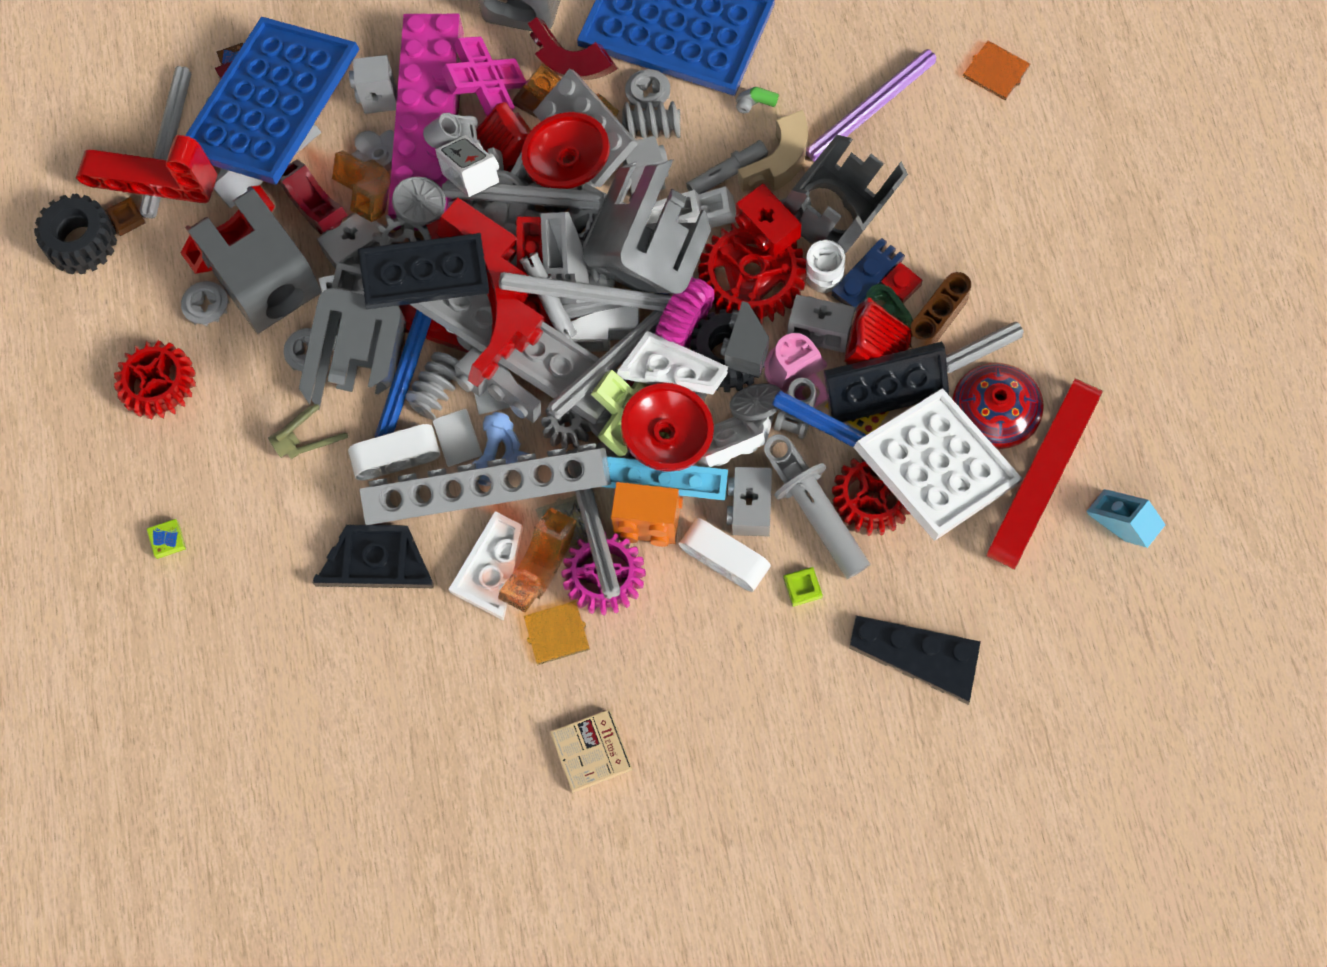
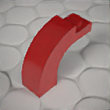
[180,185,275,274]

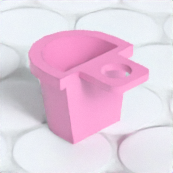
[765,333,827,408]

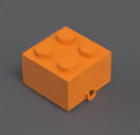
[611,482,683,547]

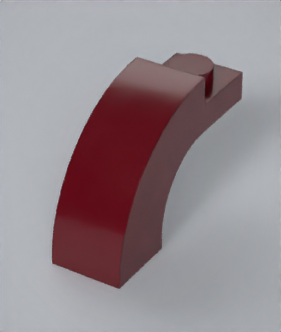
[528,17,618,80]
[278,159,348,234]

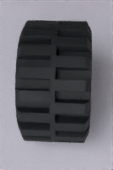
[34,194,117,274]
[690,309,766,392]

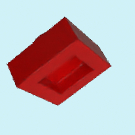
[880,262,923,305]

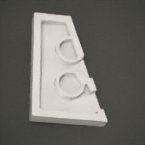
[617,331,728,395]
[448,511,523,621]

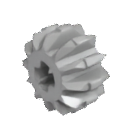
[541,409,591,450]

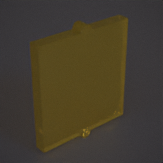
[524,601,590,665]

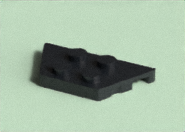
[313,525,434,589]

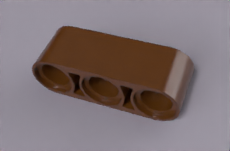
[910,272,971,349]

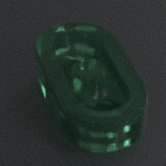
[866,284,913,328]

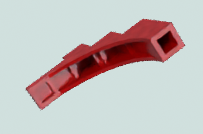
[437,198,544,387]

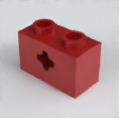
[735,183,802,258]

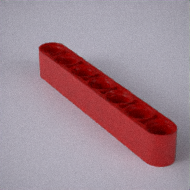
[986,378,1103,570]

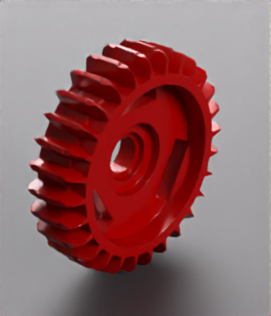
[698,223,807,325]

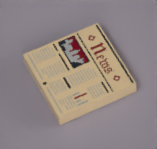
[550,709,633,793]

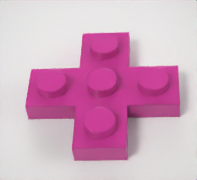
[441,36,526,116]

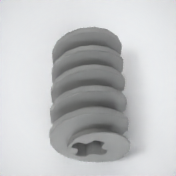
[622,101,681,139]
[405,352,459,421]

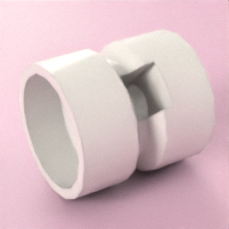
[806,240,845,293]

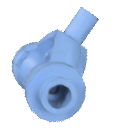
[472,412,530,486]

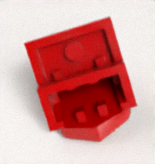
[476,102,531,172]
[844,298,911,365]

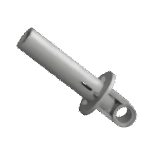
[764,434,871,579]

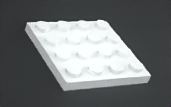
[853,388,1023,541]

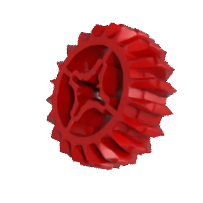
[114,340,196,420]
[831,458,910,536]

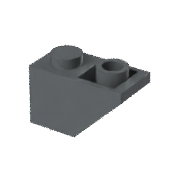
[721,301,769,377]

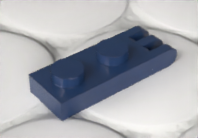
[831,238,905,312]

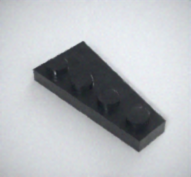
[849,615,981,705]

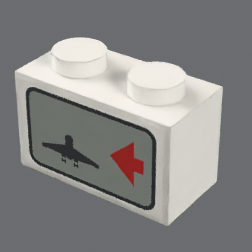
[435,135,499,197]

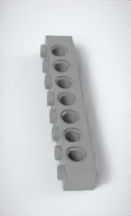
[359,443,611,525]

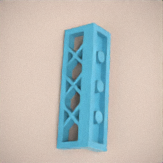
[602,457,728,500]

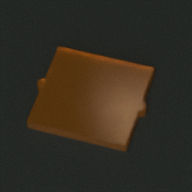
[963,40,1030,100]

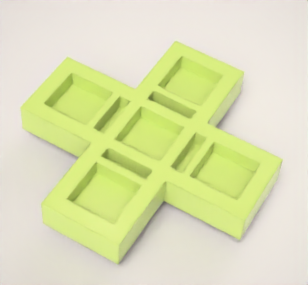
[591,370,669,457]

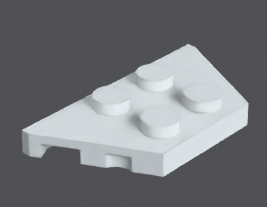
[696,414,774,467]

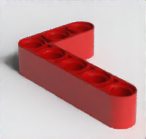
[76,135,218,203]

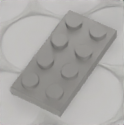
[533,69,638,187]

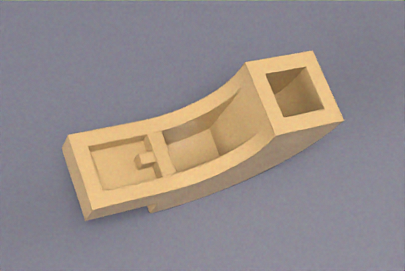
[738,109,808,192]

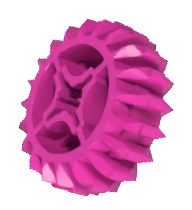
[655,277,714,349]
[561,532,646,616]

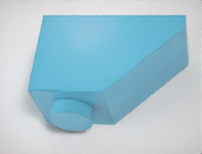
[1086,489,1165,548]

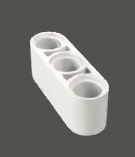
[348,424,440,480]
[679,518,771,592]

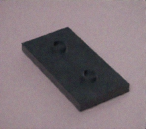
[358,233,489,310]
[824,341,949,423]

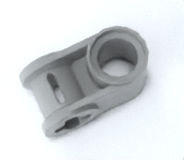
[423,113,481,149]
[774,378,817,439]

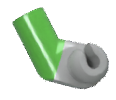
[736,87,779,113]

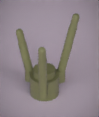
[268,404,348,459]

